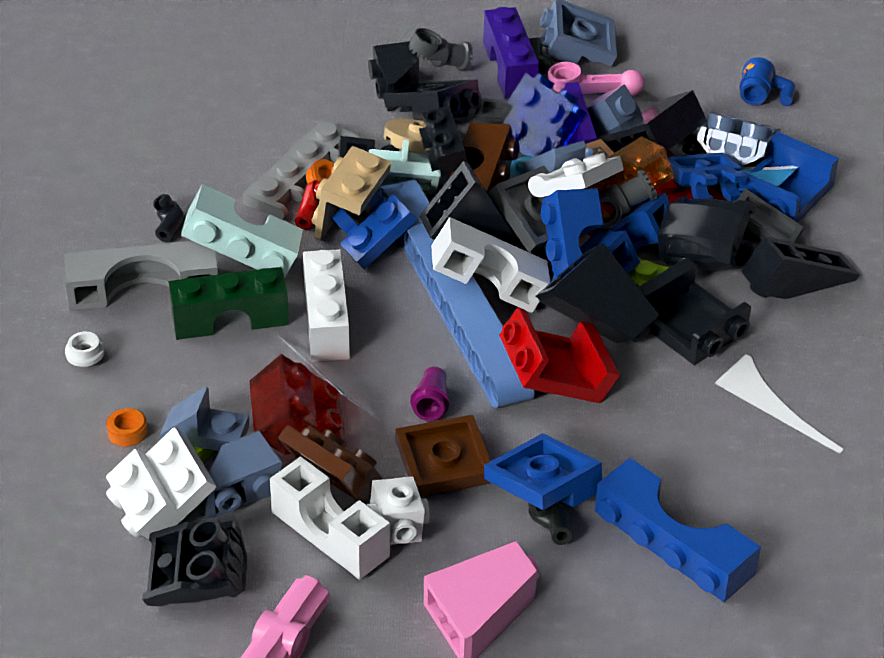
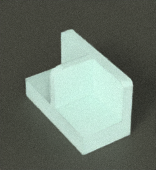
[369,139,440,195]

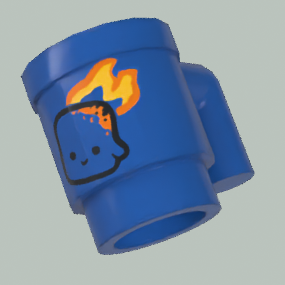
[739,57,796,106]

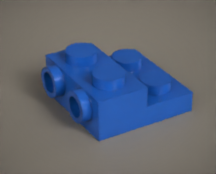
[484,433,602,510]

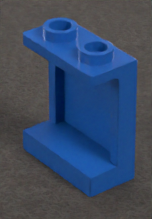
[736,132,839,223]

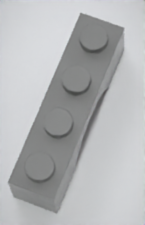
[64,241,218,311]

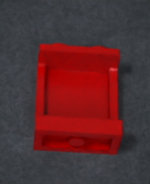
[499,308,620,403]

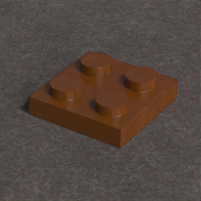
[395,415,491,497]

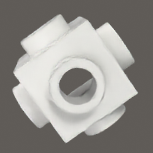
[367,477,430,545]

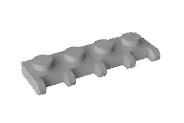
[243,120,360,219]

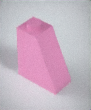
[424,541,539,658]

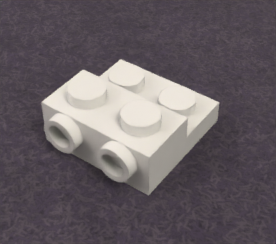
[106,427,217,539]

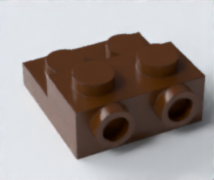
[278,425,383,505]

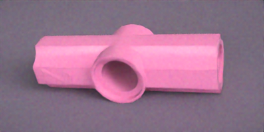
[241,575,329,658]

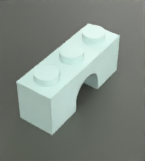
[181,184,303,277]

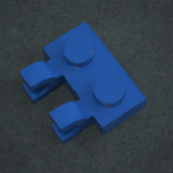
[661,152,747,201]
[331,192,418,269]

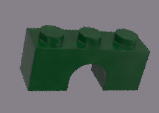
[168,267,289,340]

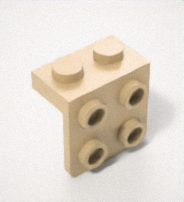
[312,146,391,240]

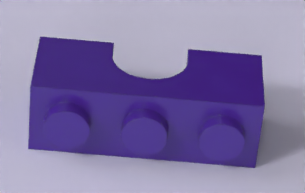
[483,7,539,99]

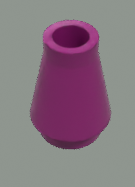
[410,367,449,421]

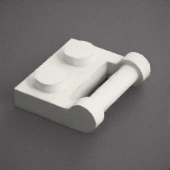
[528,153,624,197]

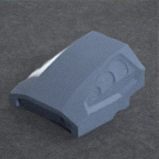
[697,112,781,165]

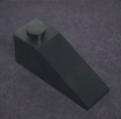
[741,237,860,299]

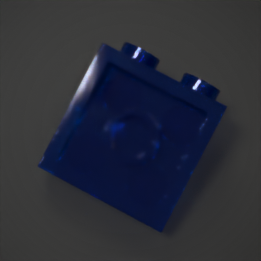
[503,73,587,158]

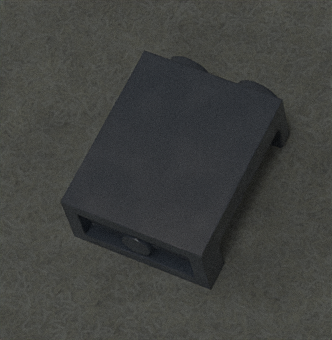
[638,258,751,366]

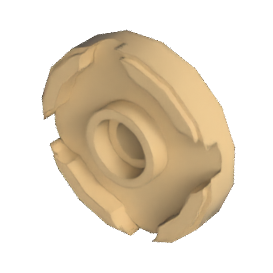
[383,118,430,154]

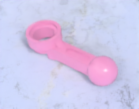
[548,62,645,96]

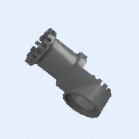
[409,28,473,71]
[599,170,658,229]

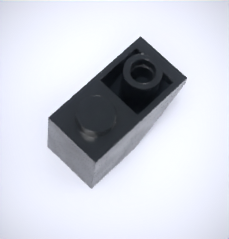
[368,41,419,111]

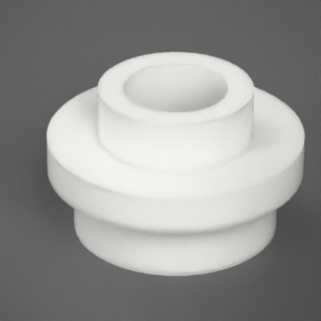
[65,331,104,367]

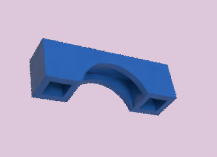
[595,458,761,602]

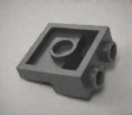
[488,165,549,253]

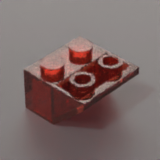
[249,354,347,455]

